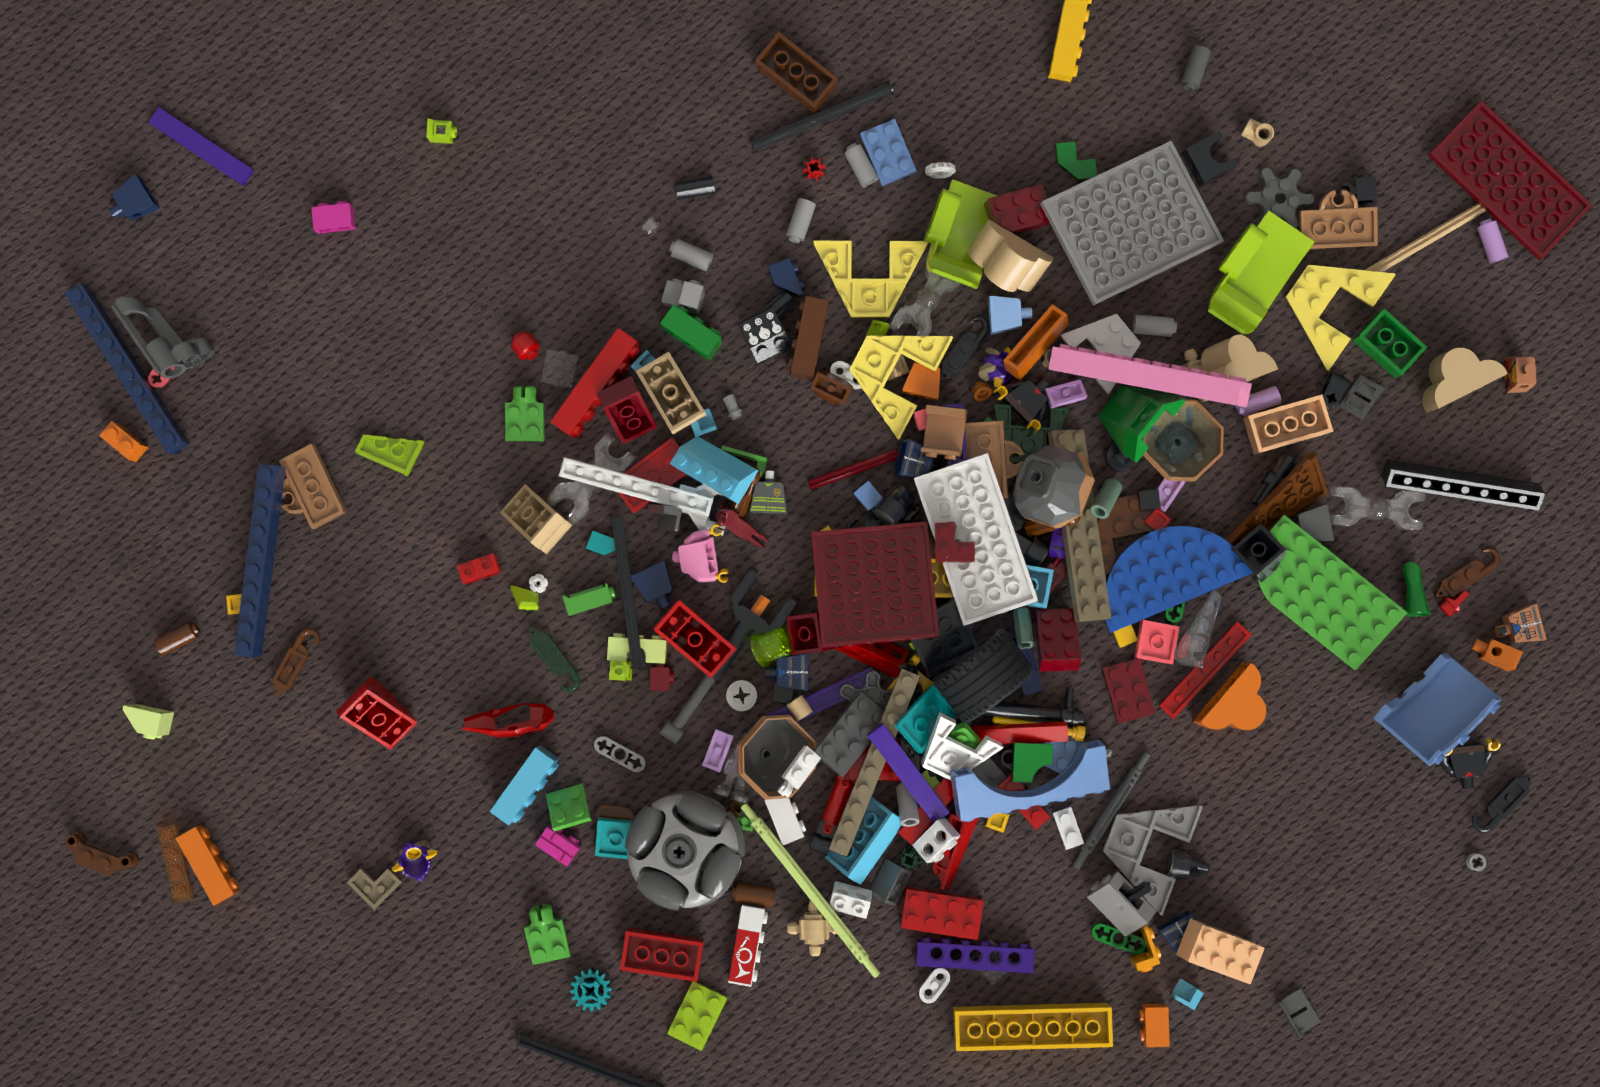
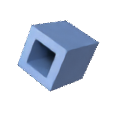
[853,481,882,512]

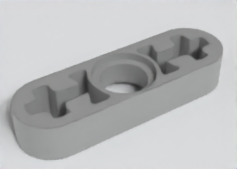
[594,736,646,772]

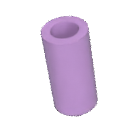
[1477,219,1509,264]
[1235,386,1281,417]

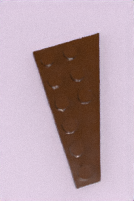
[1225,451,1328,547]

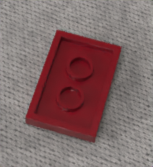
[1102,658,1155,724]

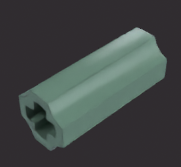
[1013,607,1034,649]

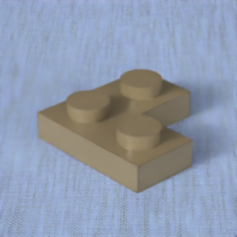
[347,868,403,910]

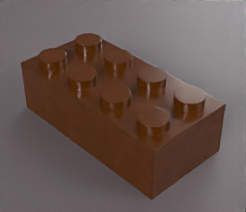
[755,32,838,114]
[788,296,829,381]

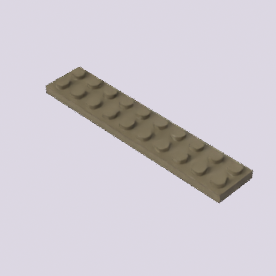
[1048,429,1111,622]

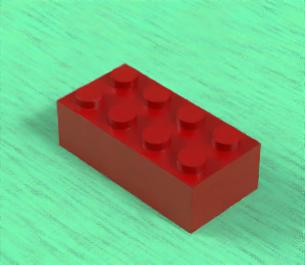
[900,886,984,940]
[620,928,704,982]

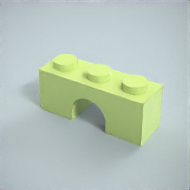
[607,633,667,664]

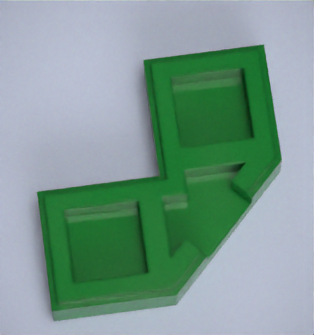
[1055,142,1097,181]

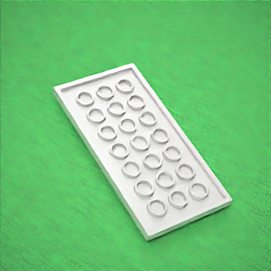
[914,453,1038,626]

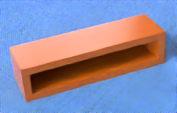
[1003,304,1069,380]
[175,825,239,906]

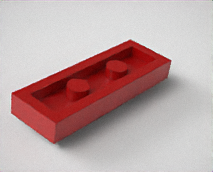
[998,773,1050,830]

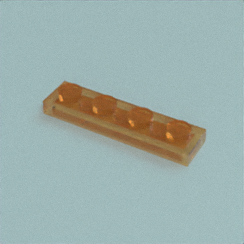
[157,823,195,904]

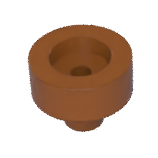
[971,381,992,401]

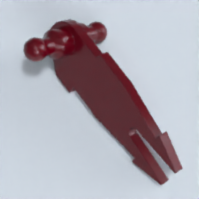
[716,505,769,548]

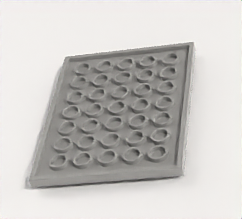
[1040,141,1224,306]

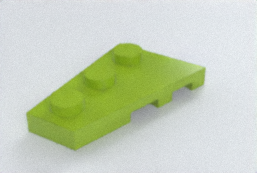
[355,435,425,476]

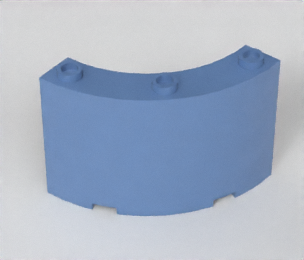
[1374,653,1502,766]

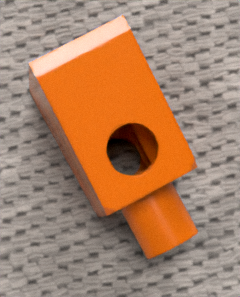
[902,362,940,401]
[1472,639,1523,671]

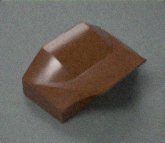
[810,370,853,405]

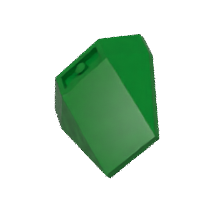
[1098,386,1186,463]

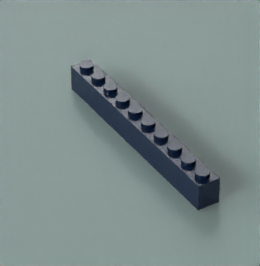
[64,283,189,454]
[234,463,286,658]

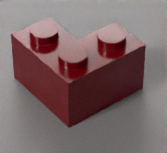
[935,522,975,563]

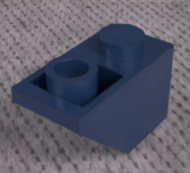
[768,258,805,298]

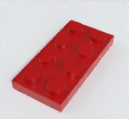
[618,438,687,514]

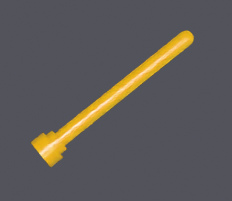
[992,716,1085,742]

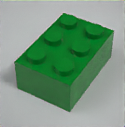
[660,305,723,362]
[1352,308,1427,379]

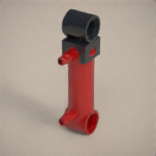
[809,770,856,857]

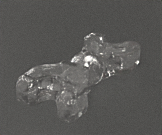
[889,267,961,336]
[547,432,637,525]
[1330,487,1426,530]

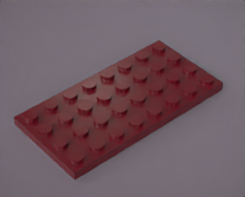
[1428,101,1593,260]

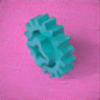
[570,968,613,1012]

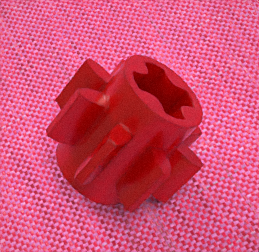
[802,157,826,182]

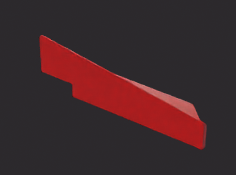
[932,813,978,890]

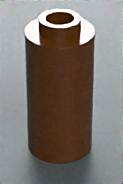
[154,621,200,656]
[731,882,776,907]

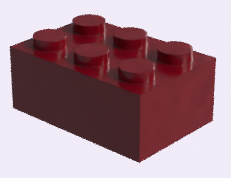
[984,184,1050,235]
[597,376,657,444]
[1034,608,1081,672]

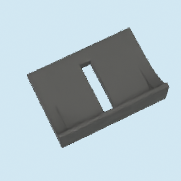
[1339,375,1384,421]
[1277,988,1320,1037]

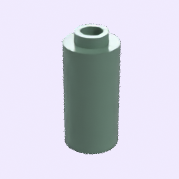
[1091,478,1122,519]

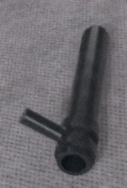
[983,688,1084,727]

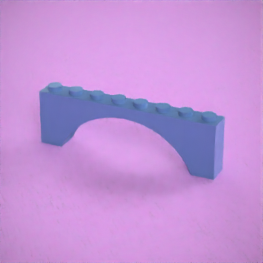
[950,740,1110,822]

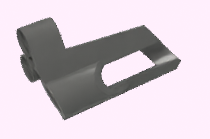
[111,297,215,378]

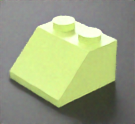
[123,704,174,739]

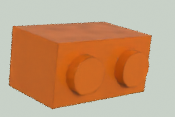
[99,421,148,462]
[1139,1004,1170,1047]

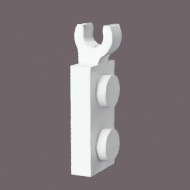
[777,746,821,797]

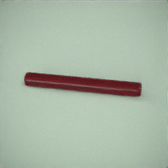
[808,449,898,490]

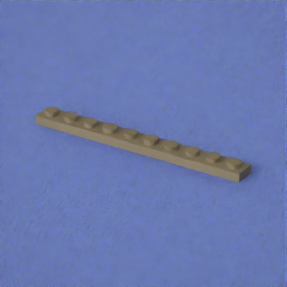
[829,668,920,856]

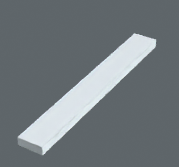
[559,457,714,517]

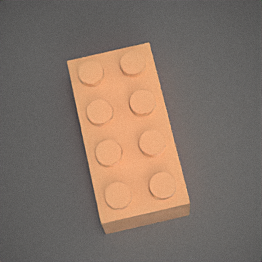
[1243,395,1333,455]
[1176,918,1264,984]

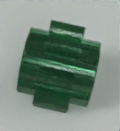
[899,846,924,870]

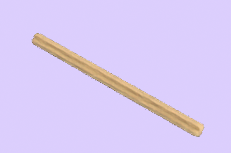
[1365,203,1486,272]

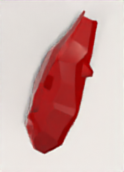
[462,703,555,737]

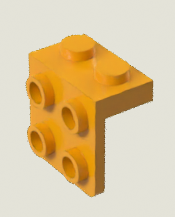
[1129,924,1161,972]

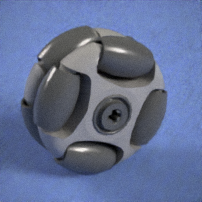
[625,790,745,910]

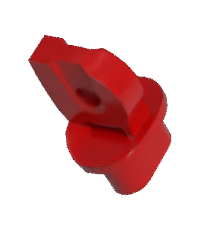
[1439,590,1470,617]

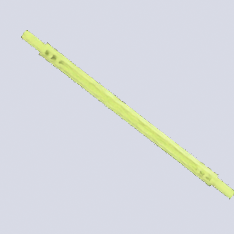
[741,803,880,978]

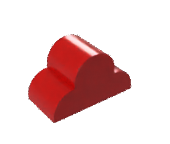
[652,599,736,678]
[336,677,418,750]

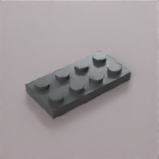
[813,692,884,777]

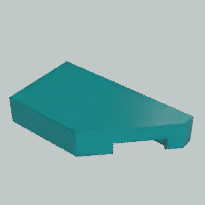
[586,531,615,555]

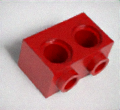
[457,553,503,584]

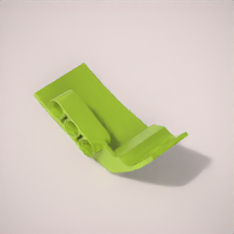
[924,179,997,289]
[1208,210,1315,335]

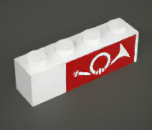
[728,903,768,987]

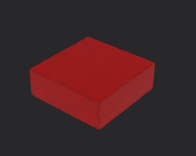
[1144,509,1171,531]

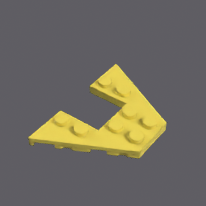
[813,241,928,318]
[1285,265,1396,371]
[849,335,953,439]

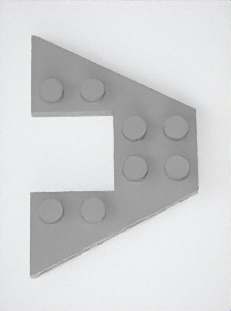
[1102,805,1203,916]

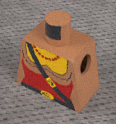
[1504,356,1536,393]

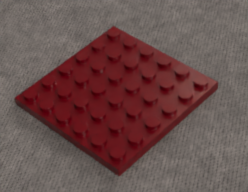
[811,522,939,648]

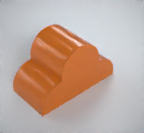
[1193,662,1266,730]

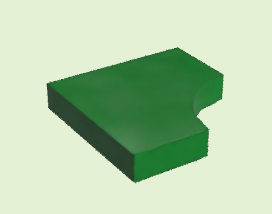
[1012,742,1053,783]

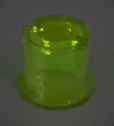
[750,628,791,667]

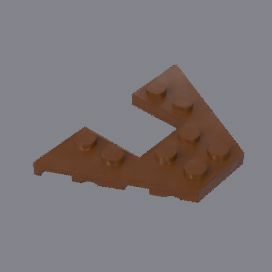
[1098,494,1168,579]

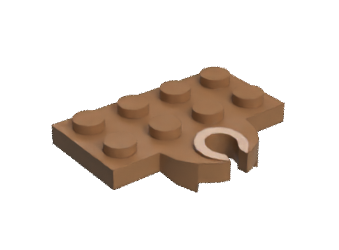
[1299,190,1378,249]
[965,421,1025,498]
[279,444,347,529]

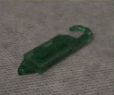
[529,628,580,692]

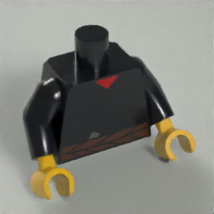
[993,378,1050,434]
[1439,738,1500,789]

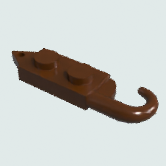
[1434,547,1500,598]
[272,628,320,697]

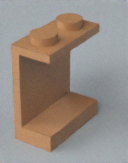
[921,405,967,460]

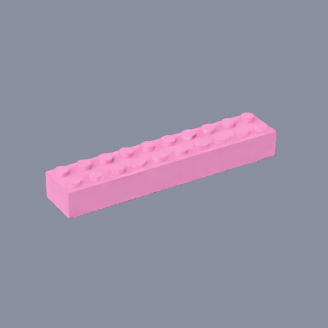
[1049,344,1252,407]

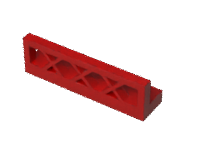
[835,642,909,678]

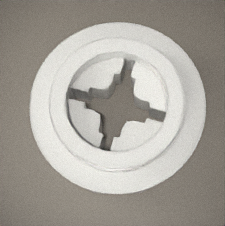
[925,162,956,179]
[726,680,757,711]

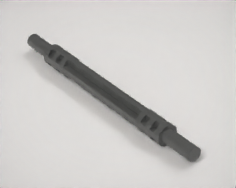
[1072,752,1150,870]

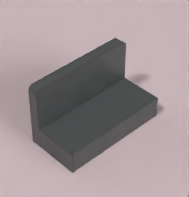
[647,504,682,532]
[972,758,1007,788]
[870,859,912,907]

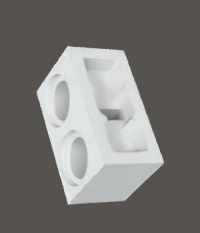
[912,818,960,863]
[829,881,872,919]

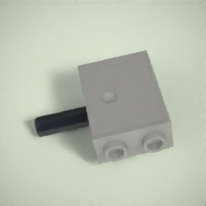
[1087,872,1156,937]

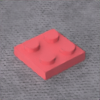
[1134,620,1180,665]

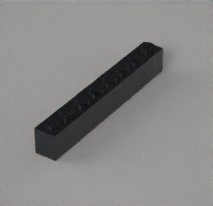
[1382,459,1545,510]

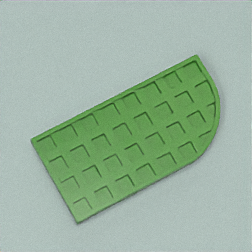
[1258,514,1407,670]

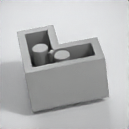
[661,279,705,315]

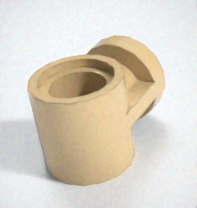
[1241,118,1274,147]
[786,695,813,721]

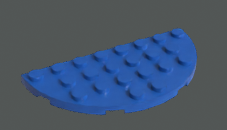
[1105,526,1252,633]

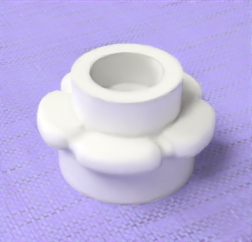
[529,574,548,593]

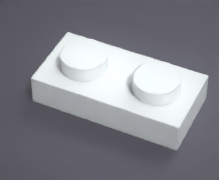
[1052,806,1084,850]

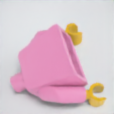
[672,523,728,583]

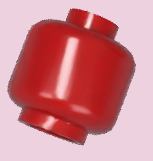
[511,331,540,360]

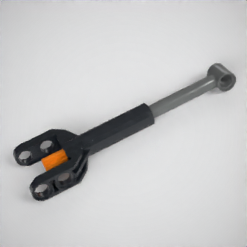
[660,566,800,745]

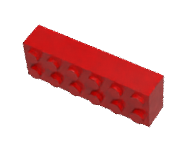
[550,328,640,439]

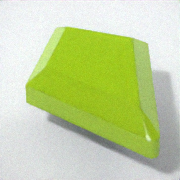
[510,585,539,610]

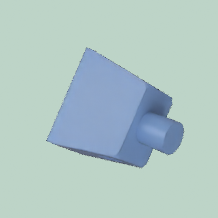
[988,296,1032,335]

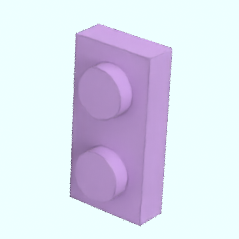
[1044,379,1087,409]
[1157,472,1186,513]
[702,729,734,772]

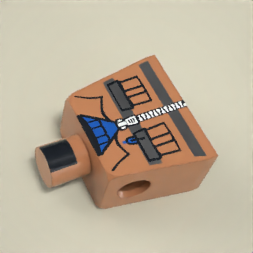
[1495,604,1547,642]

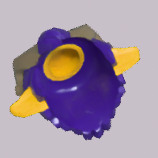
[979,347,1012,388]
[392,840,437,881]

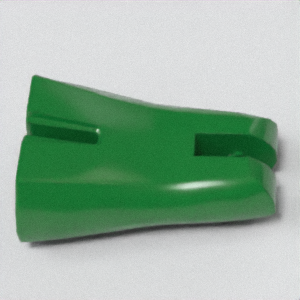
[1403,562,1432,617]

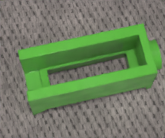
[721,445,768,478]
[562,583,616,616]

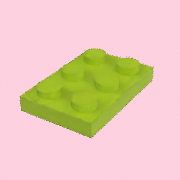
[667,981,728,1051]

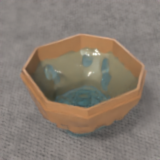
[1142,399,1224,481]

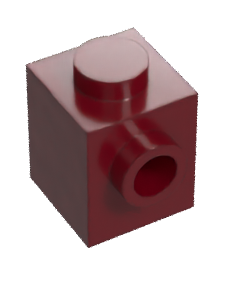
[650,663,674,691]

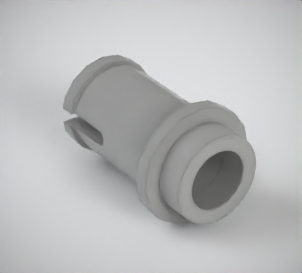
[723,394,743,420]

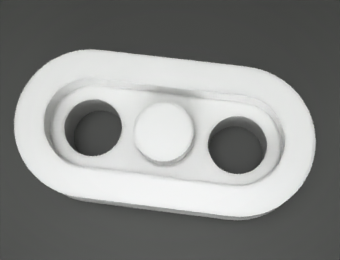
[830,361,861,389]
[919,967,950,1003]

